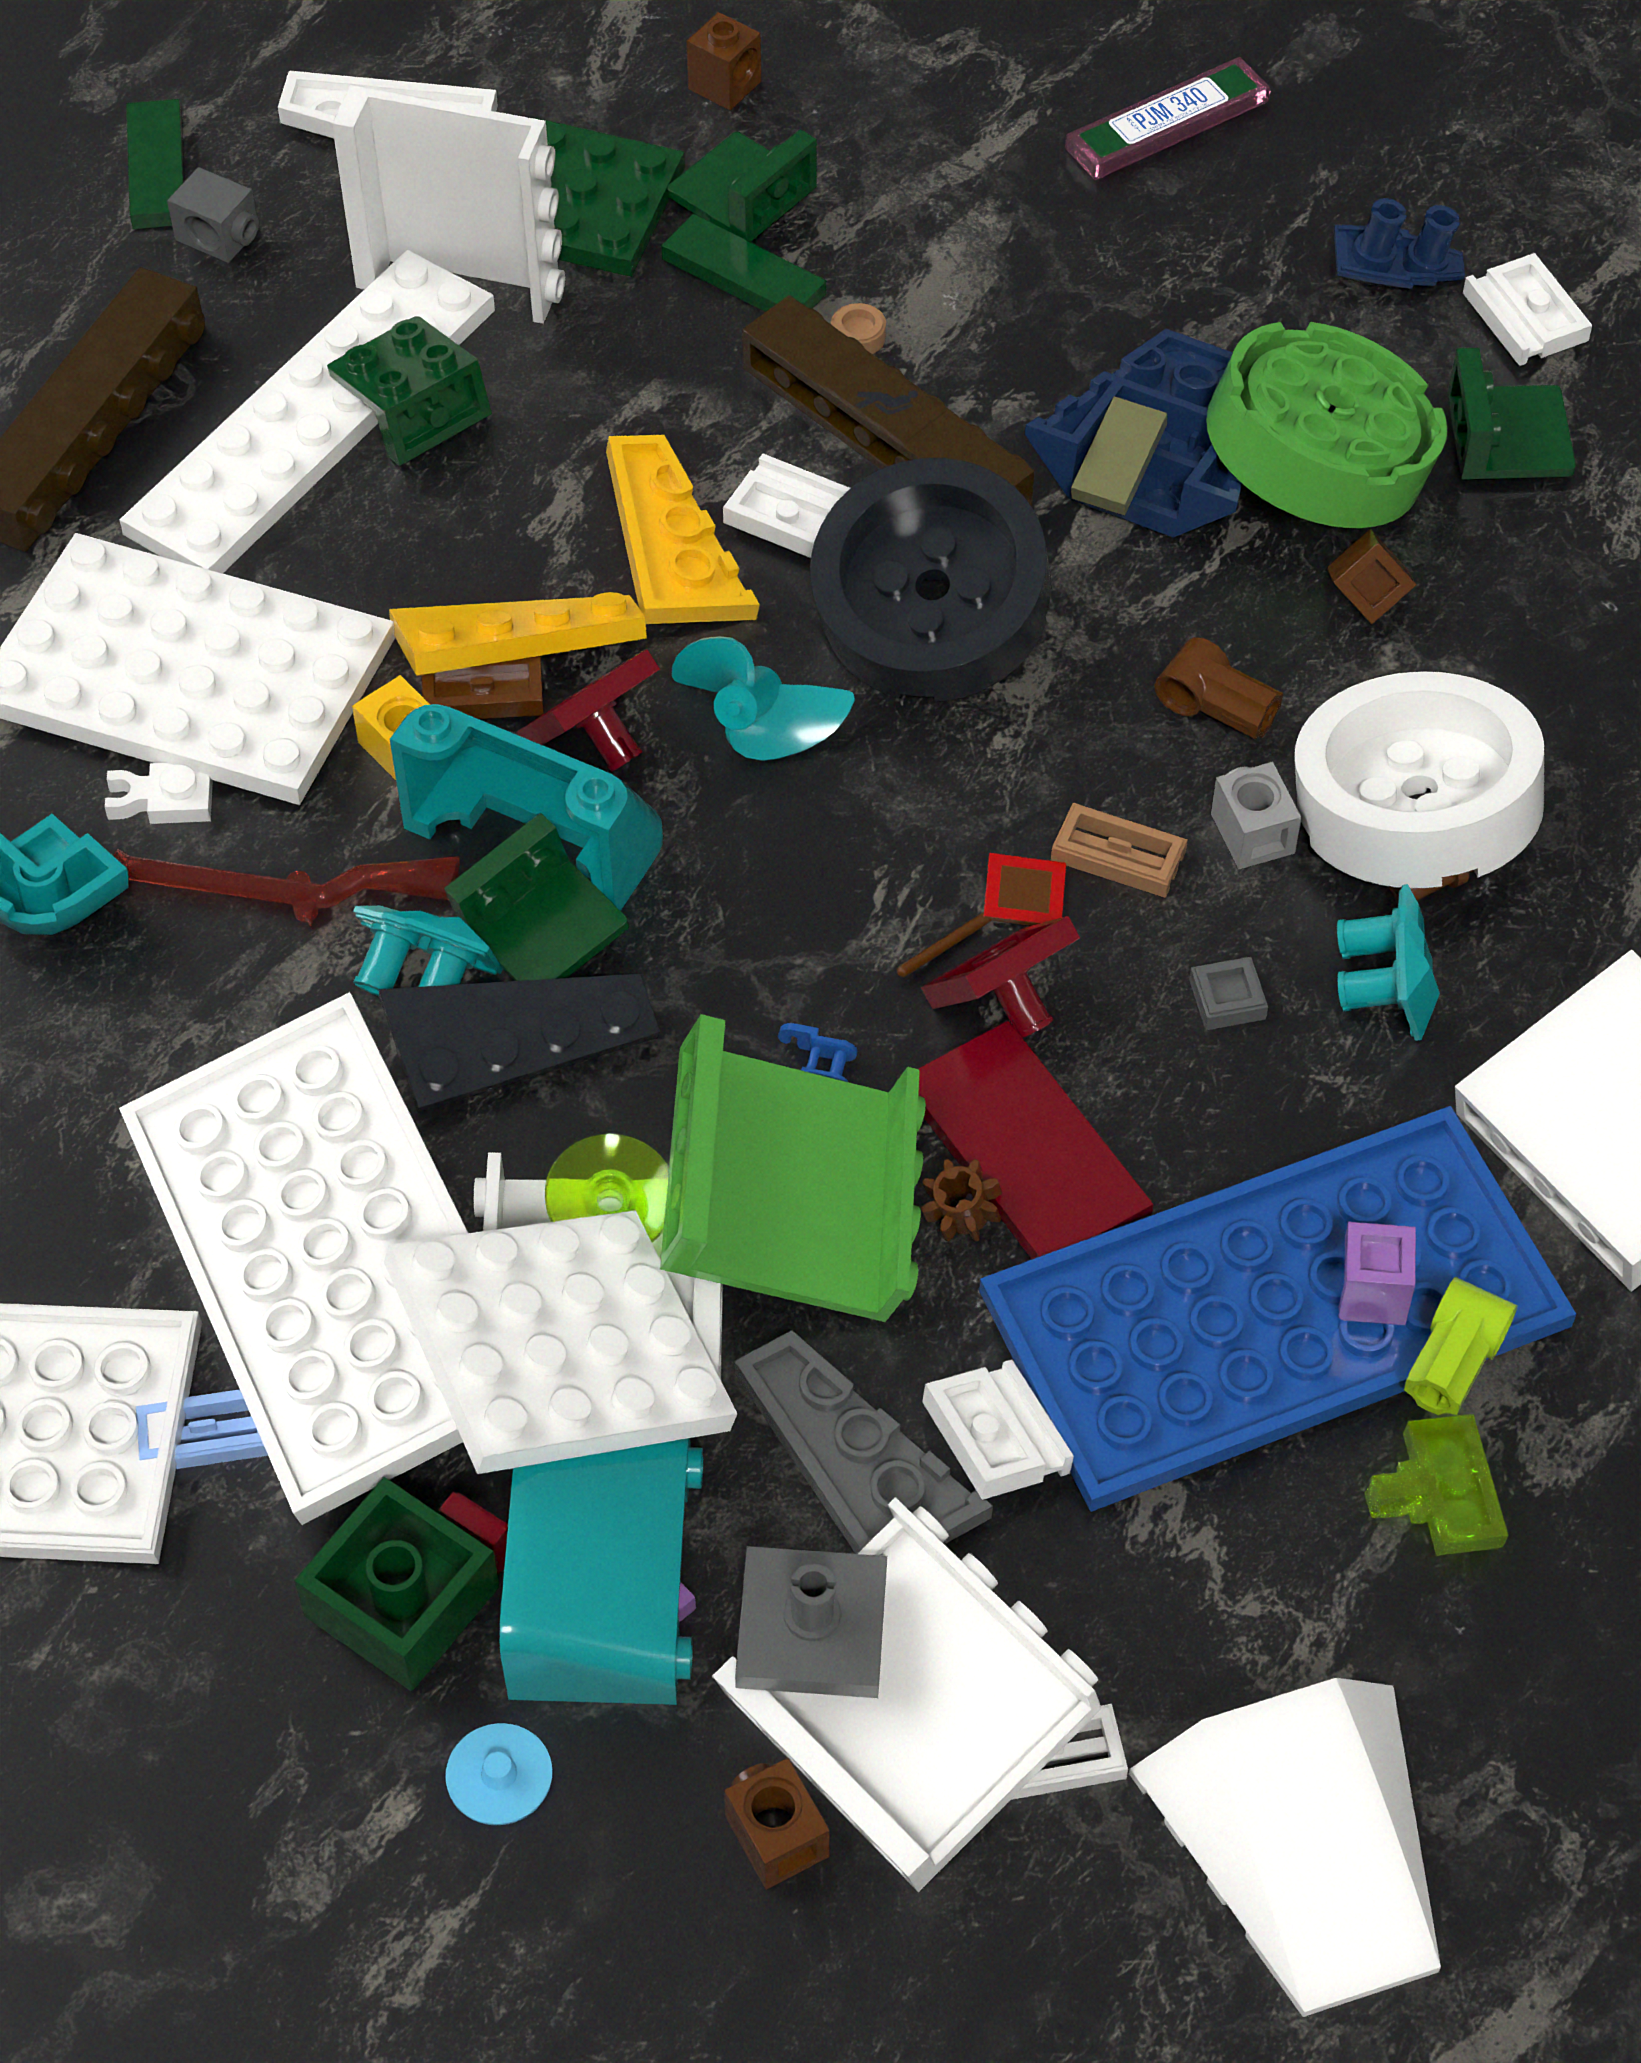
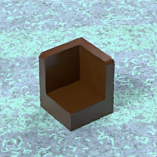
[1327,529,1416,624]

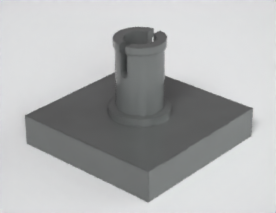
[735,1546,888,1698]

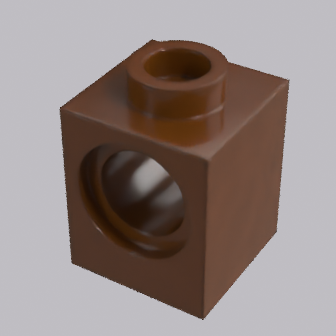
[687,12,761,110]
[724,1758,829,1890]

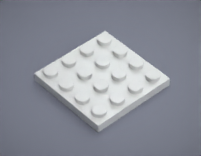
[384,1210,737,1474]

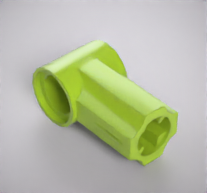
[1404,1277,1518,1415]

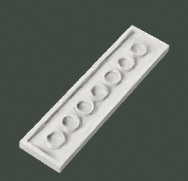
[119,249,495,574]

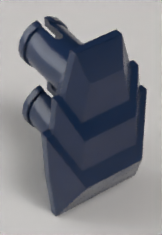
[1334,198,1465,289]

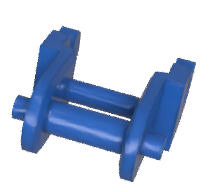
[778,1023,858,1082]

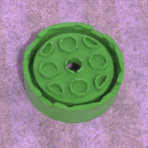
[1206,322,1447,528]

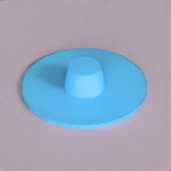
[446,1723,552,1825]

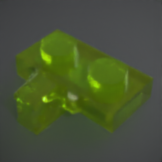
[1365,1414,1508,1556]

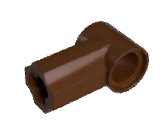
[1154,637,1283,739]

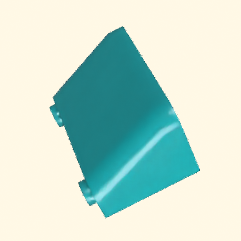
[390,704,663,911]
[500,1438,703,1705]

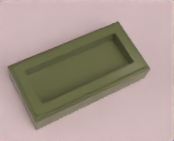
[1071,397,1167,515]

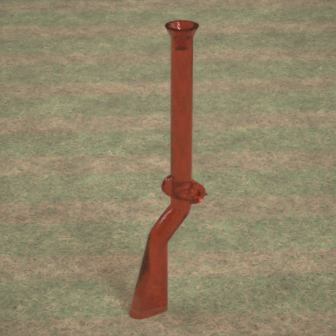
[114,848,460,927]

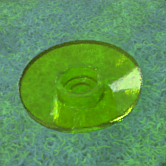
[545,1134,669,1243]

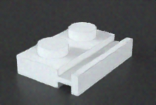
[1463,253,1592,366]
[723,454,850,558]
[922,1360,1074,1500]

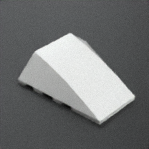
[1129,1678,1441,2017]

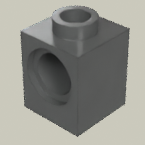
[167,167,259,263]

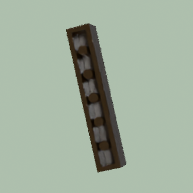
[0,267,205,552]
[742,295,1035,507]

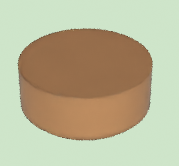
[831,303,886,354]

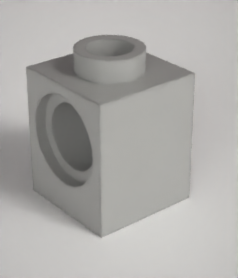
[1211,762,1301,869]

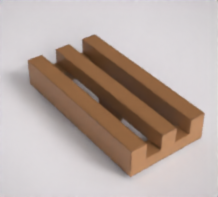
[1051,803,1188,898]

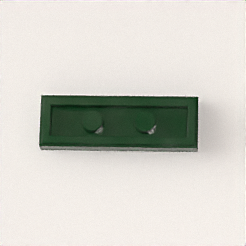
[126,99,185,229]
[661,214,826,312]

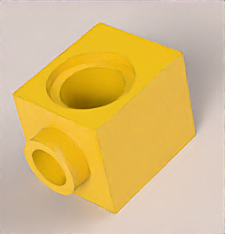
[352,675,430,780]

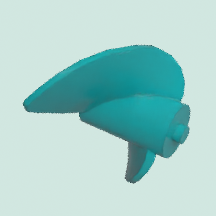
[672,636,855,761]

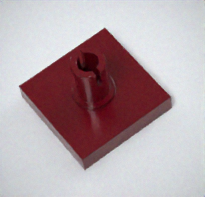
[516,649,660,772]
[921,916,1080,1038]

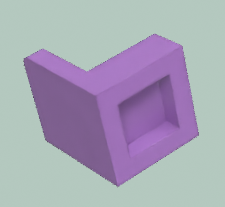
[1339,1222,1416,1325]

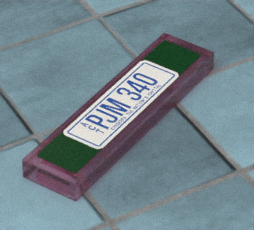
[1065,57,1270,180]

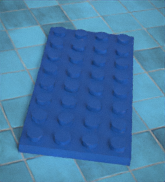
[979,1106,1576,1512]

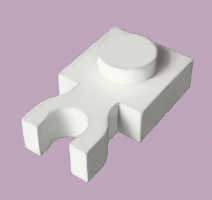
[105,763,213,824]

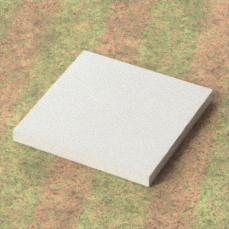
[0,1303,202,1564]

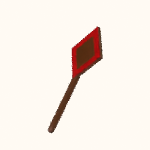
[897,853,1066,977]

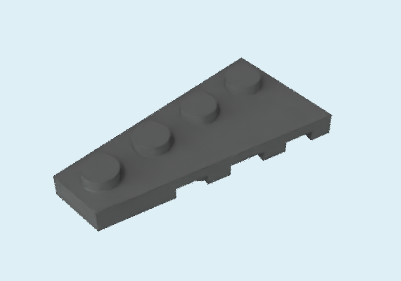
[734,1331,993,1554]

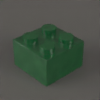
[294,1477,500,1692]

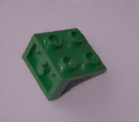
[668,129,817,242]
[327,316,492,466]
[1447,348,1576,479]
[444,813,629,981]

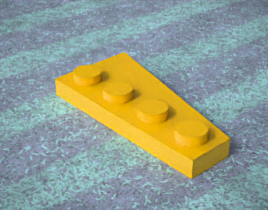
[606,435,760,624]
[389,592,647,676]

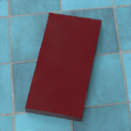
[918,1021,1153,1259]

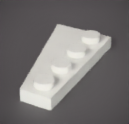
[278,71,498,138]

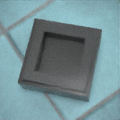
[1189,957,1268,1030]

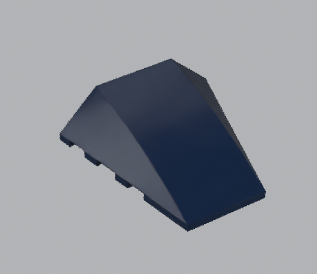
[1025,329,1242,537]

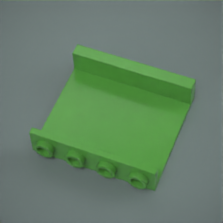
[660,1014,926,1322]

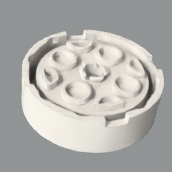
[1295,672,1544,888]

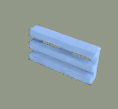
[136,1389,268,1469]

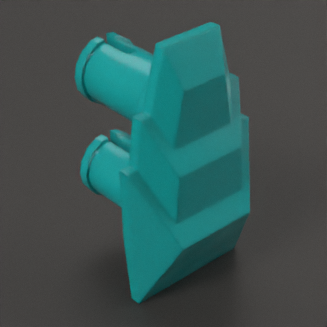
[1337,884,1440,1041]
[353,905,503,996]

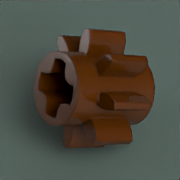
[921,1159,1002,1242]

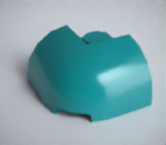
[0,814,129,935]

